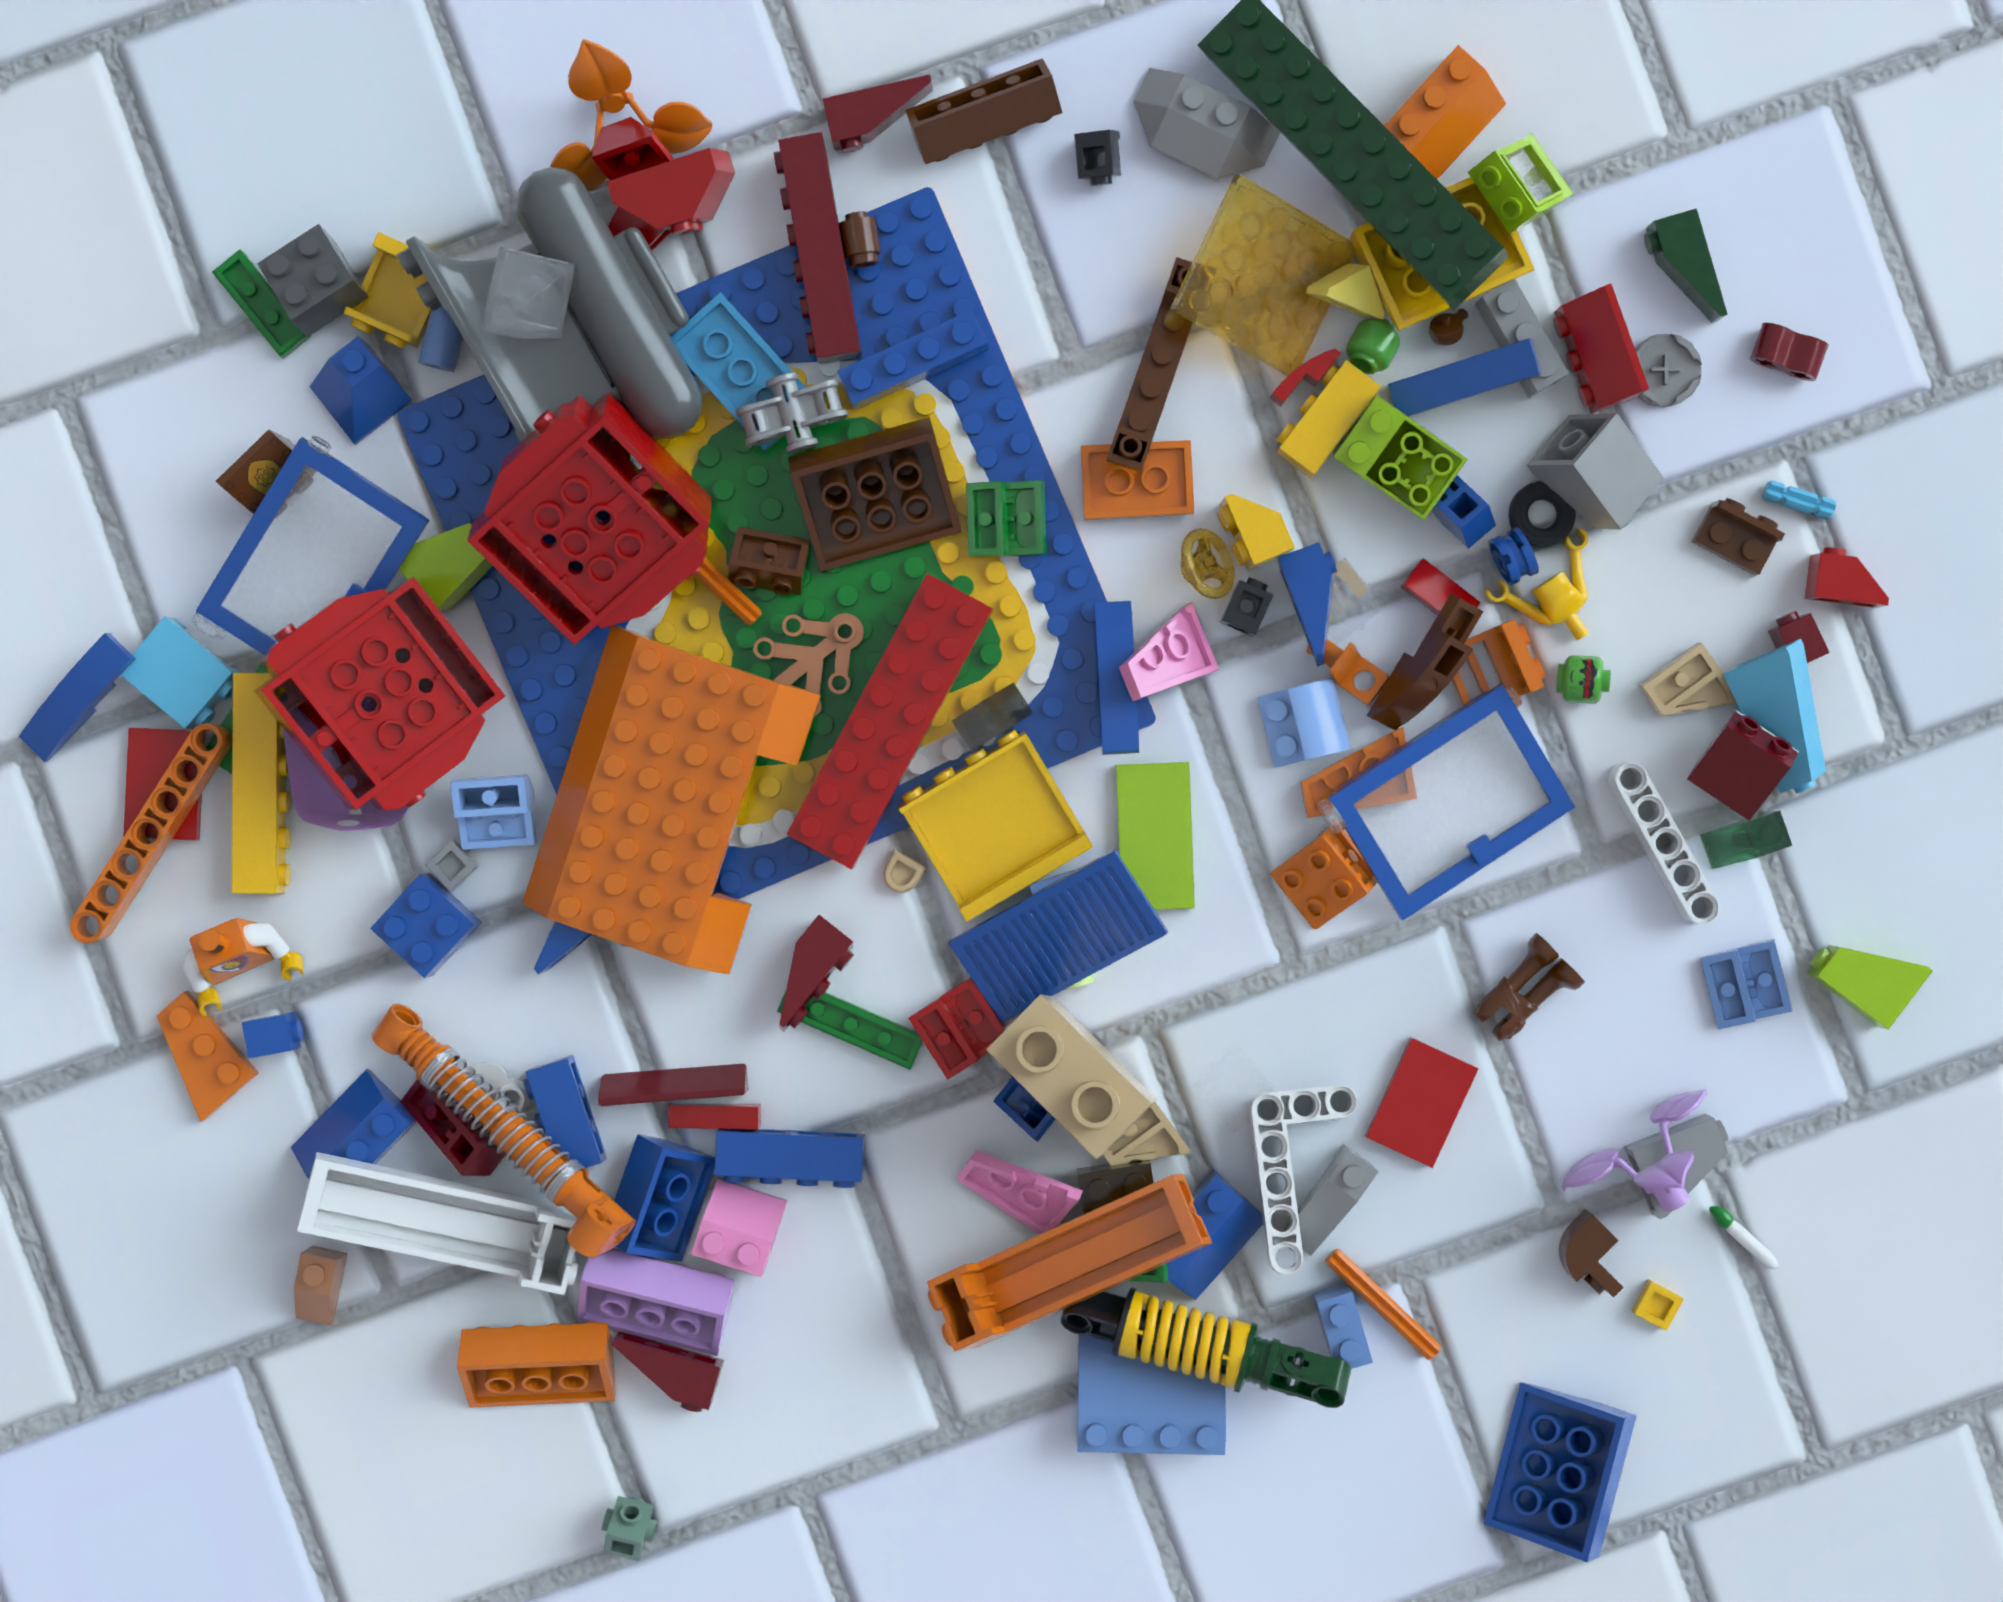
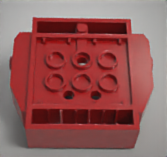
[467,392,712,645]
[254,577,505,811]

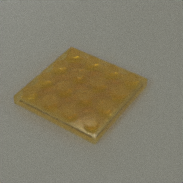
[1170,174,1356,376]

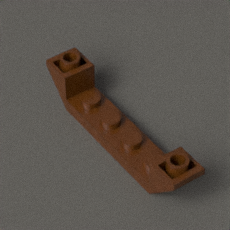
[1106,257,1211,473]

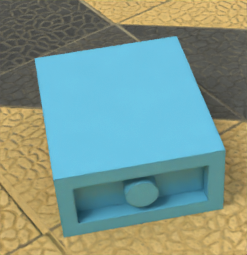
[121,616,240,730]

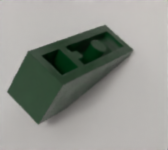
[1644,208,1728,323]

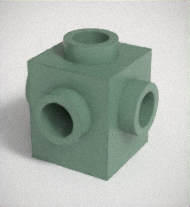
[601,1496,657,1561]

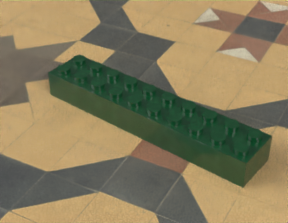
[1197,0,1509,311]

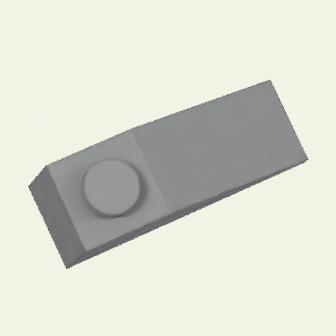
[1283,1145,1379,1256]

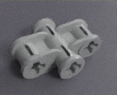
[735,372,849,454]

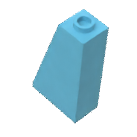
[1723,638,1826,794]

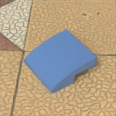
[1700,939,1793,1029]

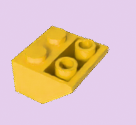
[1217,494,1295,571]

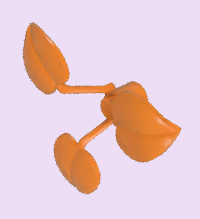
[550,39,713,191]

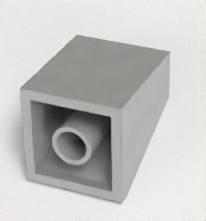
[1526,413,1664,530]

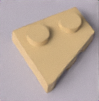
[1639,643,1736,716]
[1103,1102,1190,1166]

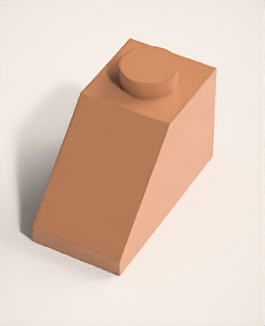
[294,1246,348,1325]

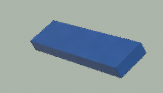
[1388,338,1541,417]

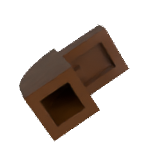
[1559,1209,1624,1298]

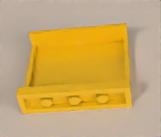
[898,729,1093,922]

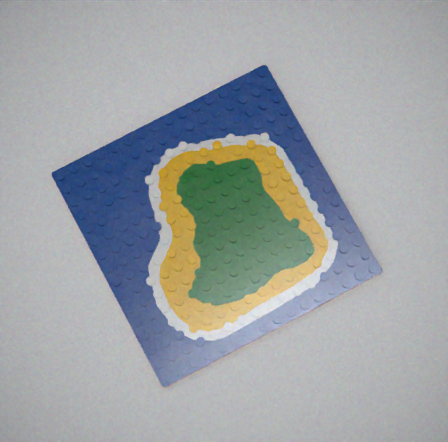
[397,187,1156,946]

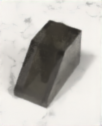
[952,683,1033,753]

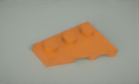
[1300,726,1416,818]
[157,991,259,1122]

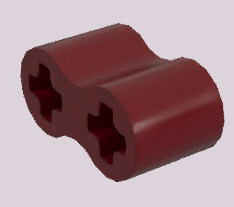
[1750,322,1829,381]

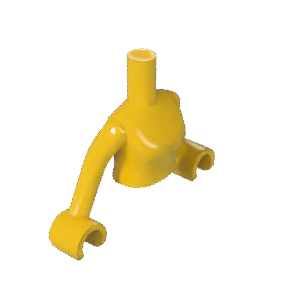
[1484,528,1589,641]

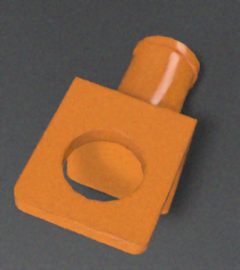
[1306,639,1389,705]

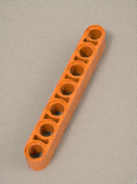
[70,724,232,943]

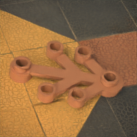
[753,613,864,717]

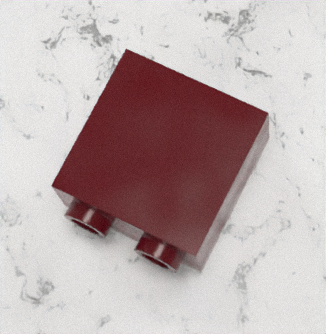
[1687,710,1799,821]

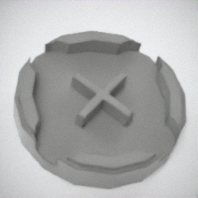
[1635,334,1702,408]

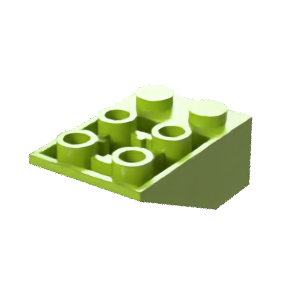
[1333,394,1468,520]

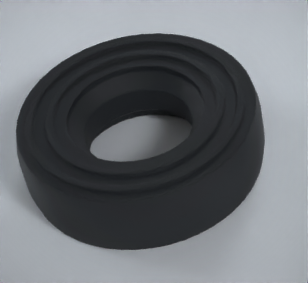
[1508,481,1576,548]

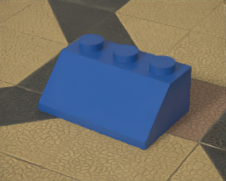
[291,1069,417,1179]
[614,1134,715,1262]
[1168,1170,1263,1300]

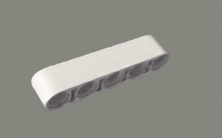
[1607,762,1720,924]

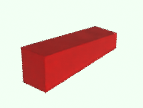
[668,1103,761,1130]

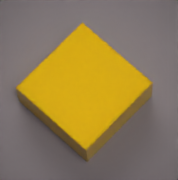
[1631,1279,1684,1331]

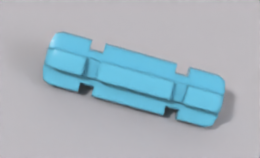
[1762,481,1836,520]

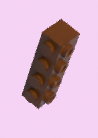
[905,58,1063,165]

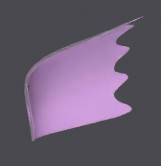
[280,692,408,831]

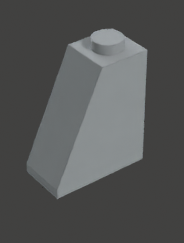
[1624,1114,1728,1219]

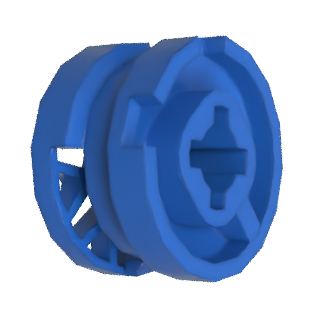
[1489,527,1539,586]

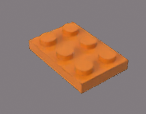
[1081,440,1194,520]

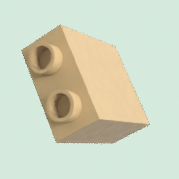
[986,994,1158,1160]

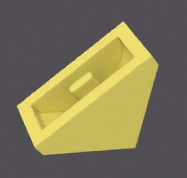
[1306,263,1385,320]

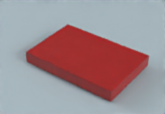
[123,728,205,840]
[1365,1037,1479,1168]

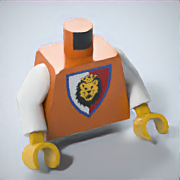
[183,918,303,1016]

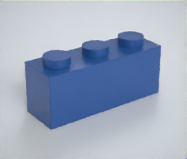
[523,1055,607,1168]

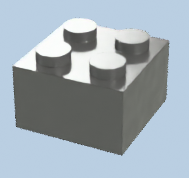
[257,224,369,336]

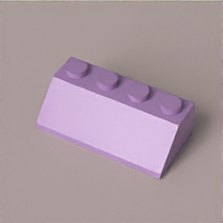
[576,1248,735,1356]

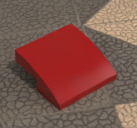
[908,977,1006,1080]

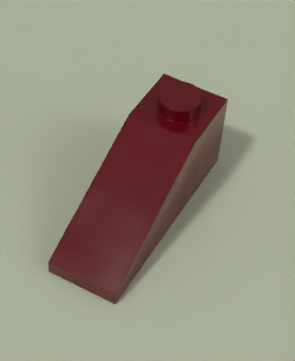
[823,74,933,153]
[400,1080,506,1176]
[612,1332,724,1412]

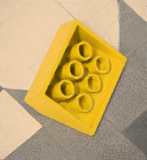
[1349,177,1535,332]

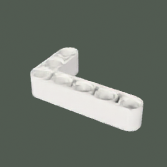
[1249,1085,1358,1275]

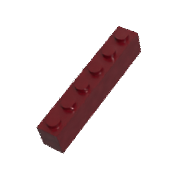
[773,132,862,364]

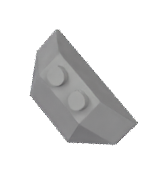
[1133,68,1280,180]

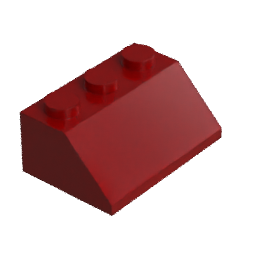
[1553,283,1649,414]

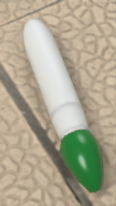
[1709,1206,1778,1269]

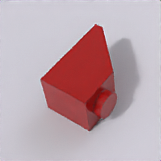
[591,117,673,180]
[1804,547,1889,608]

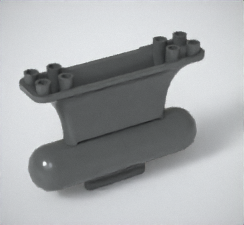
[396,167,704,442]

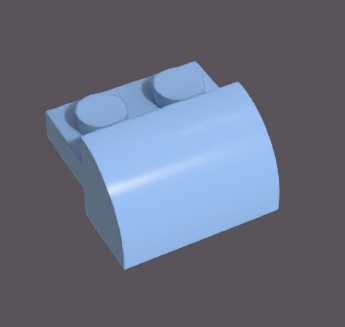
[1257,678,1351,768]
[450,774,537,850]

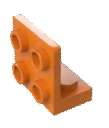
[1271,821,1377,929]

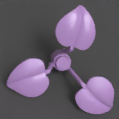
[1561,1089,1708,1212]

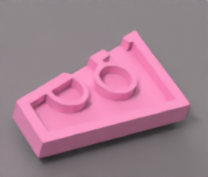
[1119,602,1219,702]
[956,1150,1083,1235]

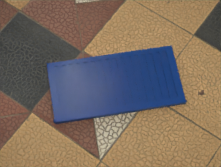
[948,849,1168,1023]

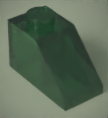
[1700,810,1793,869]

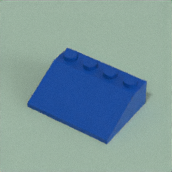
[1483,1382,1637,1562]

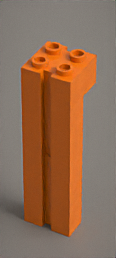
[927,1174,1212,1352]

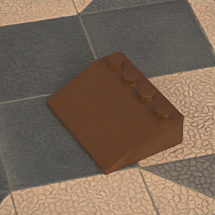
[788,417,962,572]

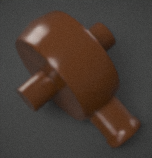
[1429,309,1468,346]

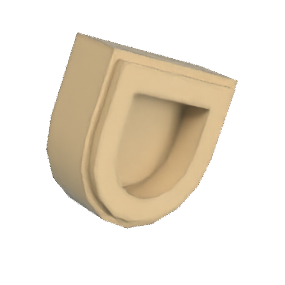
[883,849,927,893]

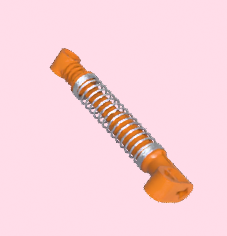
[371,1004,636,1258]

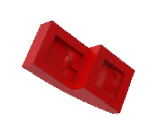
[1269,348,1341,407]

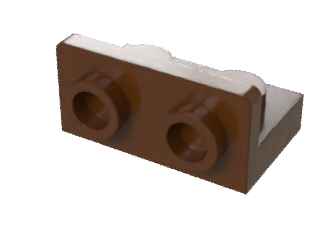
[1691,498,1785,576]
[729,527,810,595]

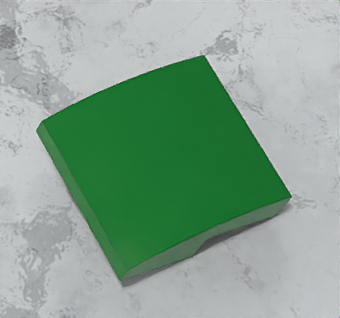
[966,480,1047,557]

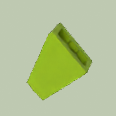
[399,523,493,610]
[1808,945,1933,1030]

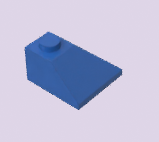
[310,336,413,445]

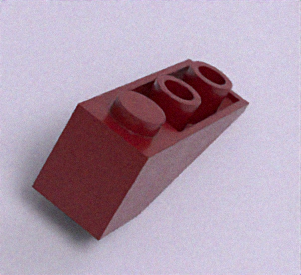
[779,915,854,1032]

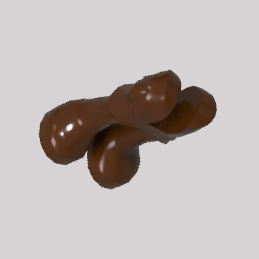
[1473,933,1585,1041]

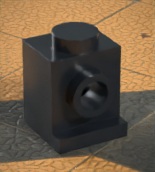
[1074,129,1121,186]
[1219,577,1273,637]

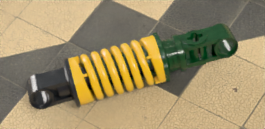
[1060,1287,1351,1408]

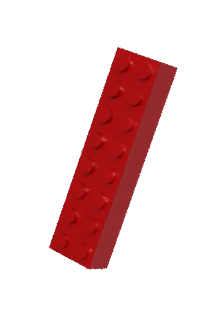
[787,573,993,870]

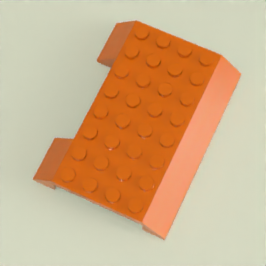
[522,625,821,974]

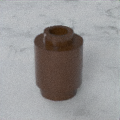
[839,211,881,269]

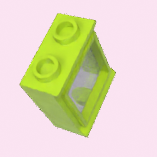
[1468,133,1573,234]

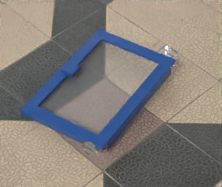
[191,435,430,656]
[1316,684,1575,921]

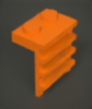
[1452,619,1545,706]

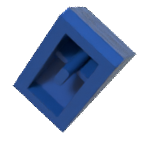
[993,1076,1056,1142]

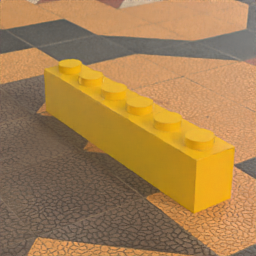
[232,673,291,894]

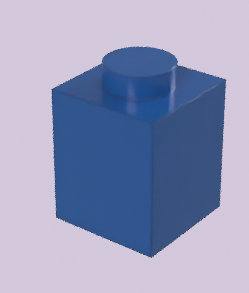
[242,1012,304,1059]

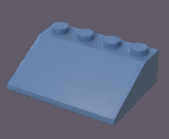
[1077,1334,1226,1455]

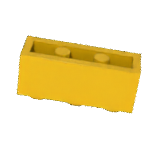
[1276,360,1382,479]

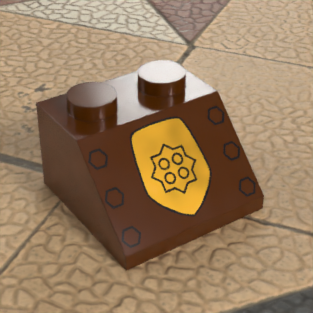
[216,429,318,519]

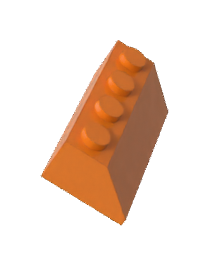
[1384,45,1506,180]
[457,1321,615,1408]

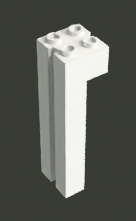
[297,1152,578,1295]

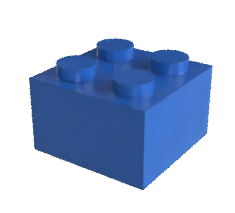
[370,873,482,978]

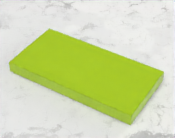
[1116,762,1195,910]

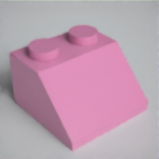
[691,1178,787,1277]

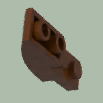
[1367,593,1483,730]

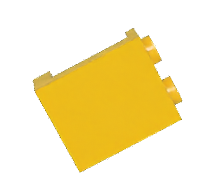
[343,232,431,349]

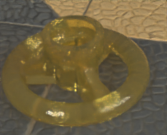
[1181,528,1235,599]

